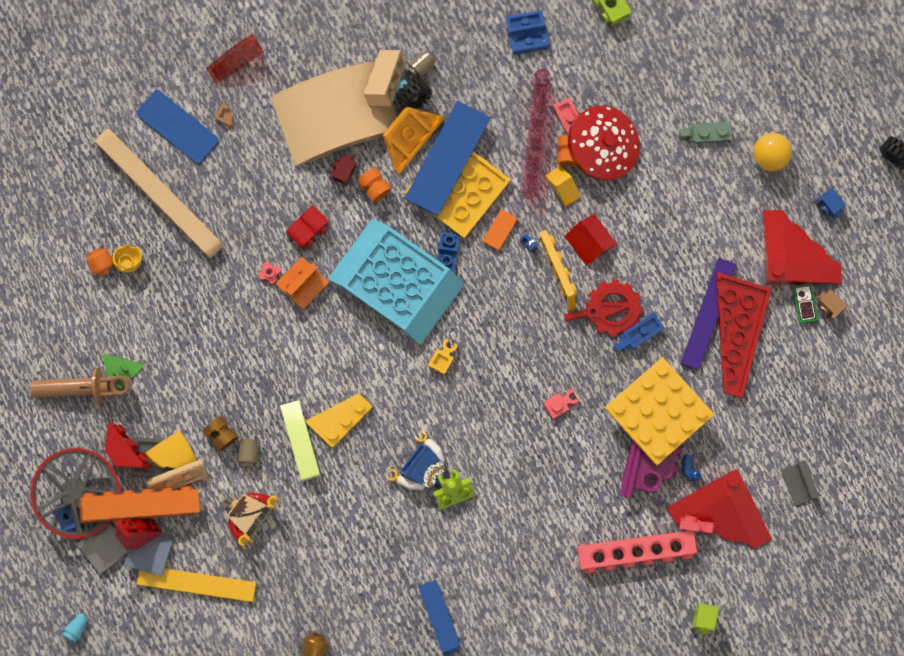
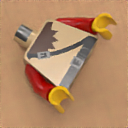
[223,493,282,550]

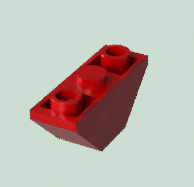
[105,422,152,470]
[115,518,162,550]

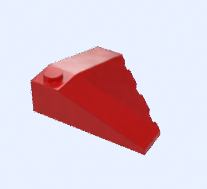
[763,210,842,285]
[667,469,772,548]

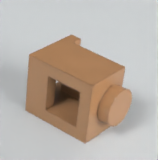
[816,290,847,322]

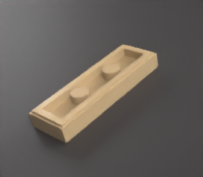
[147,459,208,492]

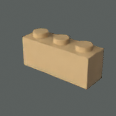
[364,50,406,107]

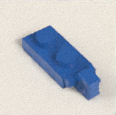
[613,312,664,353]

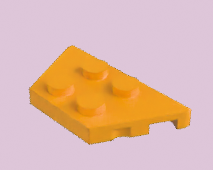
[383,106,445,174]

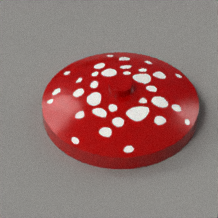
[568,105,640,181]

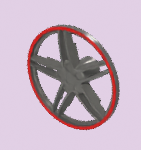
[30,448,121,538]

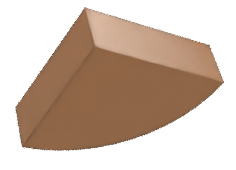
[214,102,233,128]

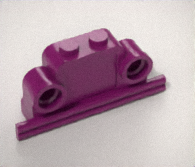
[619,440,683,498]

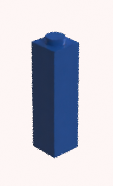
[418,580,461,656]

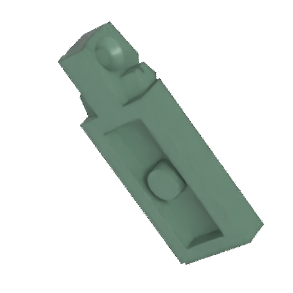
[679,121,732,143]

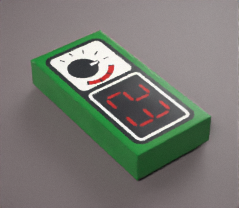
[792,283,818,324]

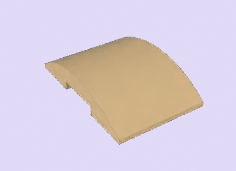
[271,61,397,167]

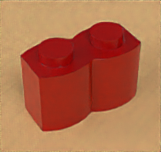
[286,205,329,250]

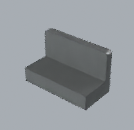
[782,460,819,505]

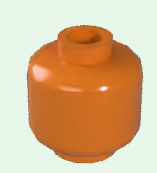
[86,247,114,277]

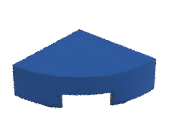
[519,234,538,252]

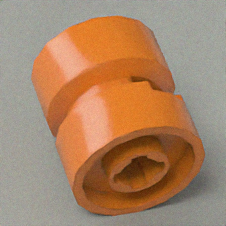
[557,135,576,167]
[357,167,392,203]

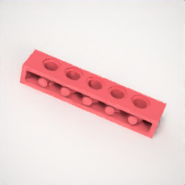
[577,530,697,574]

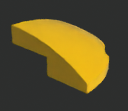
[145,430,197,469]

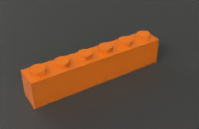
[79,486,200,523]

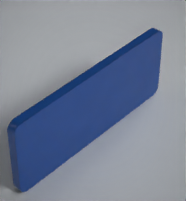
[136,90,219,164]

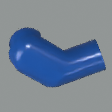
[682,455,701,482]

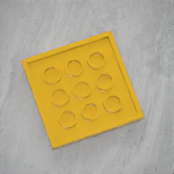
[404,151,511,239]
[604,357,715,466]

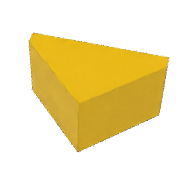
[545,166,581,207]

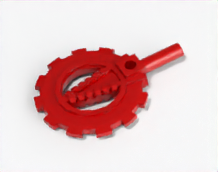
[563,280,643,337]

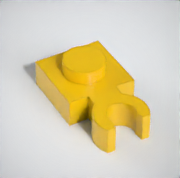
[428,339,457,375]

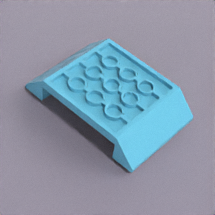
[327,219,465,345]

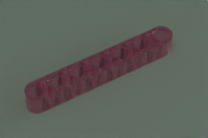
[522,69,551,199]

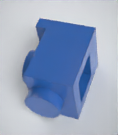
[815,188,846,220]
[55,504,83,532]

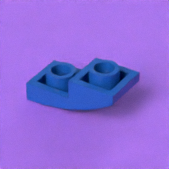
[437,232,460,272]

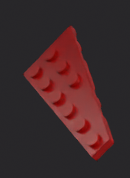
[716,272,771,398]

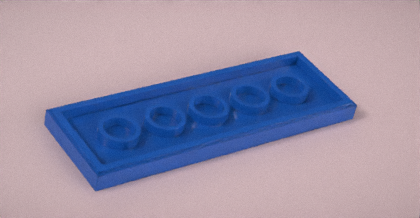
[404,100,491,217]

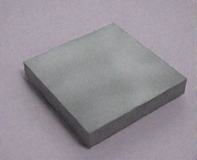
[77,523,129,575]

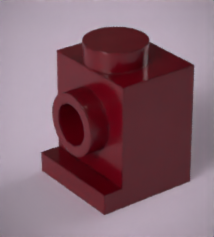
[329,154,356,186]

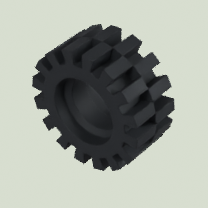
[396,77,432,109]
[879,136,904,169]

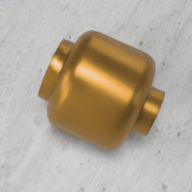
[301,632,329,656]

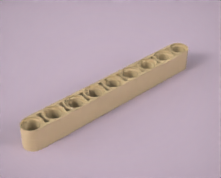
[94,128,224,259]

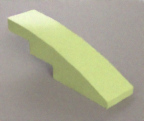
[280,400,320,481]

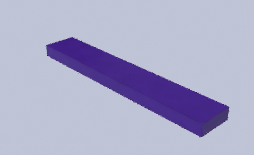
[680,258,736,370]

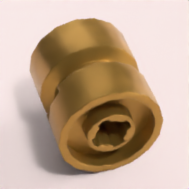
[202,415,239,452]

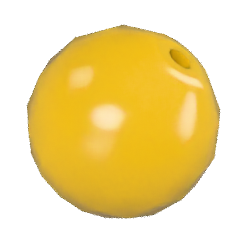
[753,132,792,172]

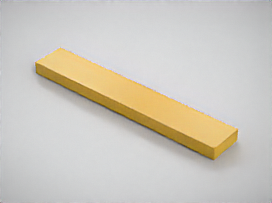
[137,569,256,602]

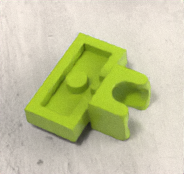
[433,469,476,510]

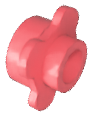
[259,262,281,284]

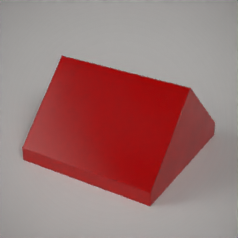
[564,214,617,266]

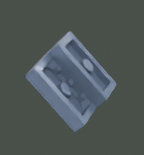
[124,535,174,576]

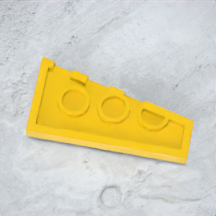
[539,230,577,312]

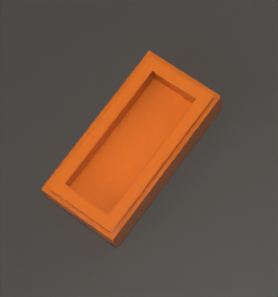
[482,209,518,251]

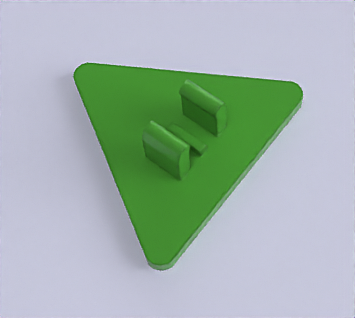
[102,354,143,389]

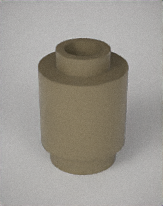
[408,51,436,78]
[238,439,259,468]

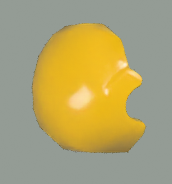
[112,244,142,273]

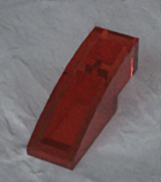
[206,33,264,84]

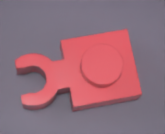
[543,389,579,419]
[679,515,714,533]

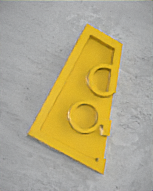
[305,393,373,449]

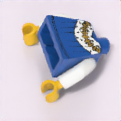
[387,431,446,490]

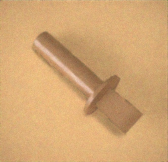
[30,368,132,404]

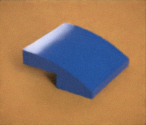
[505,10,549,55]

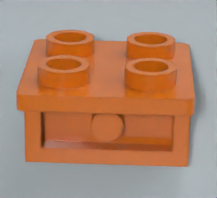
[276,257,329,309]

